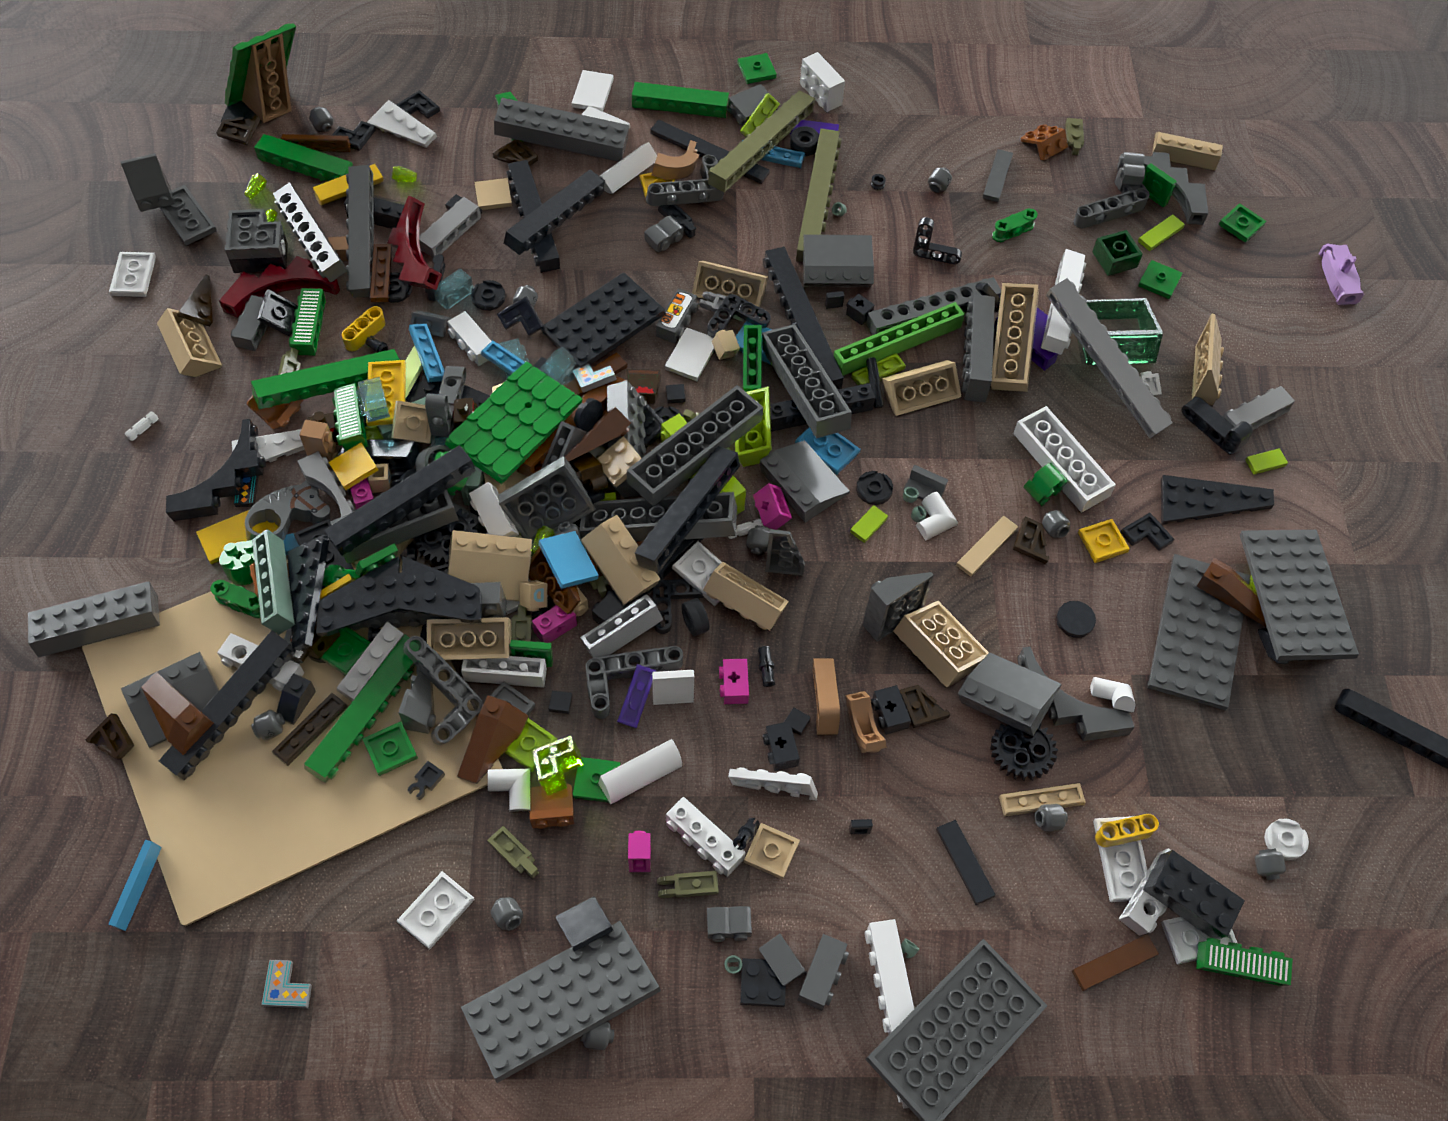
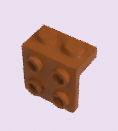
[1021,124,1068,160]
[247,395,303,429]
[530,784,574,829]

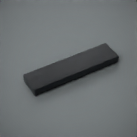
[936,820,995,905]

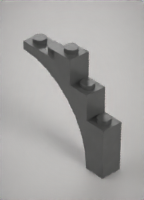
[1117,152,1208,225]
[1018,647,1134,741]

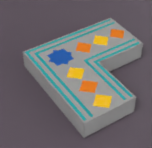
[573,364,617,392]
[261,960,312,1008]

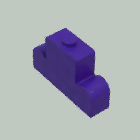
[994,308,1058,371]

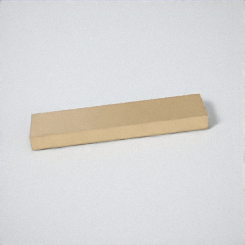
[956,516,1018,577]
[999,783,1086,817]

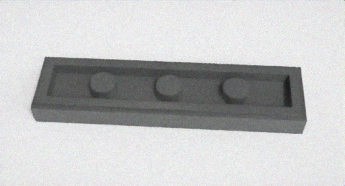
[983,149,1013,202]

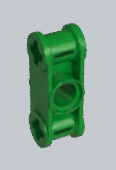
[992,208,1038,242]
[210,580,261,619]

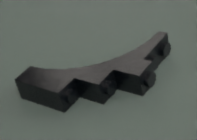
[166,419,266,521]

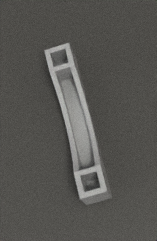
[298,451,355,517]

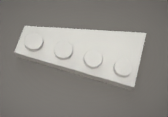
[367,100,437,148]
[232,429,305,462]
[728,768,818,801]

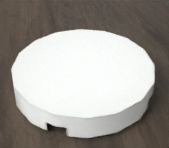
[1265,819,1309,860]

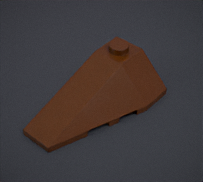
[565,407,631,462]
[528,547,581,614]
[1196,558,1267,627]
[141,672,214,755]
[457,695,529,784]

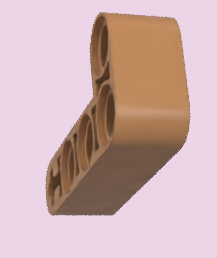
[813,658,840,735]

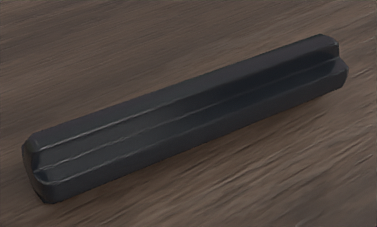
[866,357,884,408]

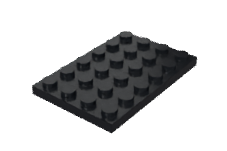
[541,272,666,368]

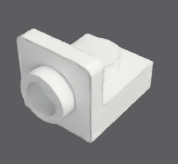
[1139,371,1162,396]

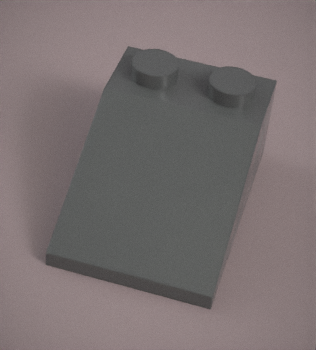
[120,153,174,212]

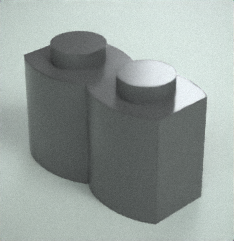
[1118,152,1145,186]
[644,216,683,252]
[707,906,752,942]

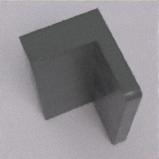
[410,310,452,337]
[903,465,948,500]
[759,934,807,986]

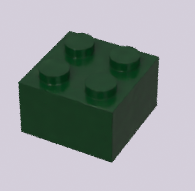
[1092,230,1143,276]

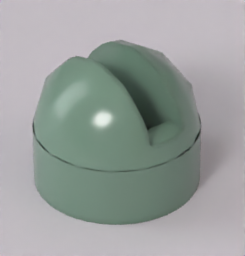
[832,202,847,217]
[903,487,919,503]
[911,506,927,522]
[901,939,919,958]
[724,955,742,974]

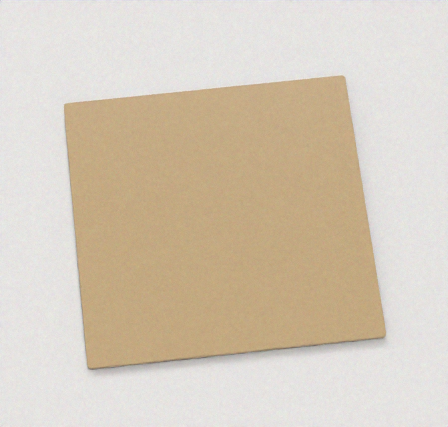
[82,556,503,926]

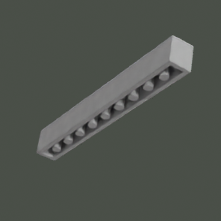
[1046,278,1173,438]

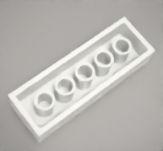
[1013,406,1116,513]

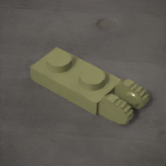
[657,871,719,898]

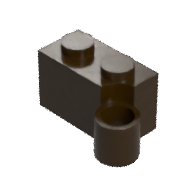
[569,452,608,493]

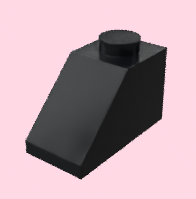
[276,673,316,725]

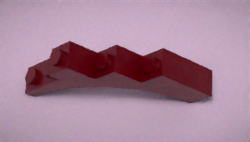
[387,196,442,290]
[219,256,340,318]

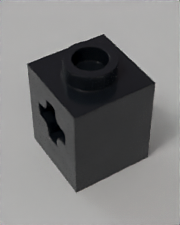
[846,294,875,325]

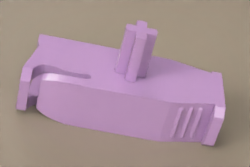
[1319,244,1364,305]

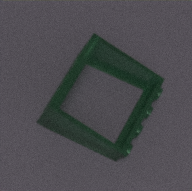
[1083,298,1163,365]

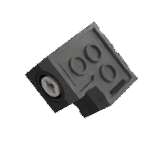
[225,209,288,273]

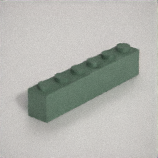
[252,529,295,635]

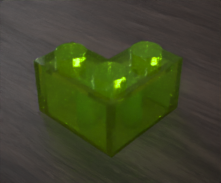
[533,735,583,796]

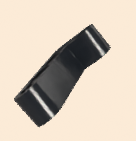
[1181,397,1253,455]

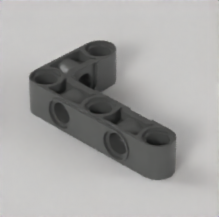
[646,155,724,206]
[1073,167,1150,228]
[425,366,466,437]
[403,636,483,745]
[586,646,683,719]

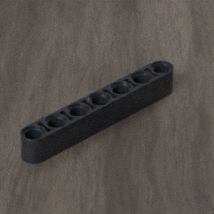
[1334,689,1448,769]

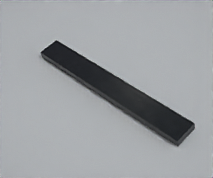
[650,120,770,184]

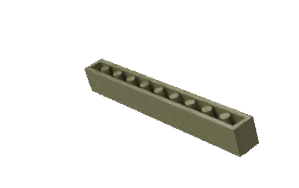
[708,90,815,193]
[796,129,842,262]

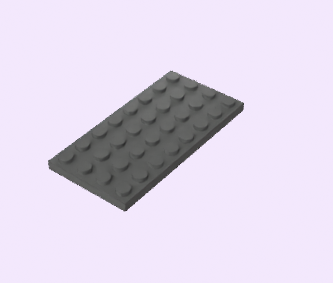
[1240,530,1359,660]
[1147,554,1250,711]
[461,921,661,1083]
[865,939,1047,1121]

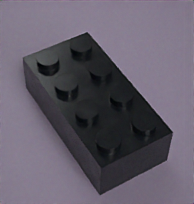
[1143,850,1245,939]

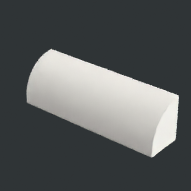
[600,142,657,194]
[598,739,682,804]

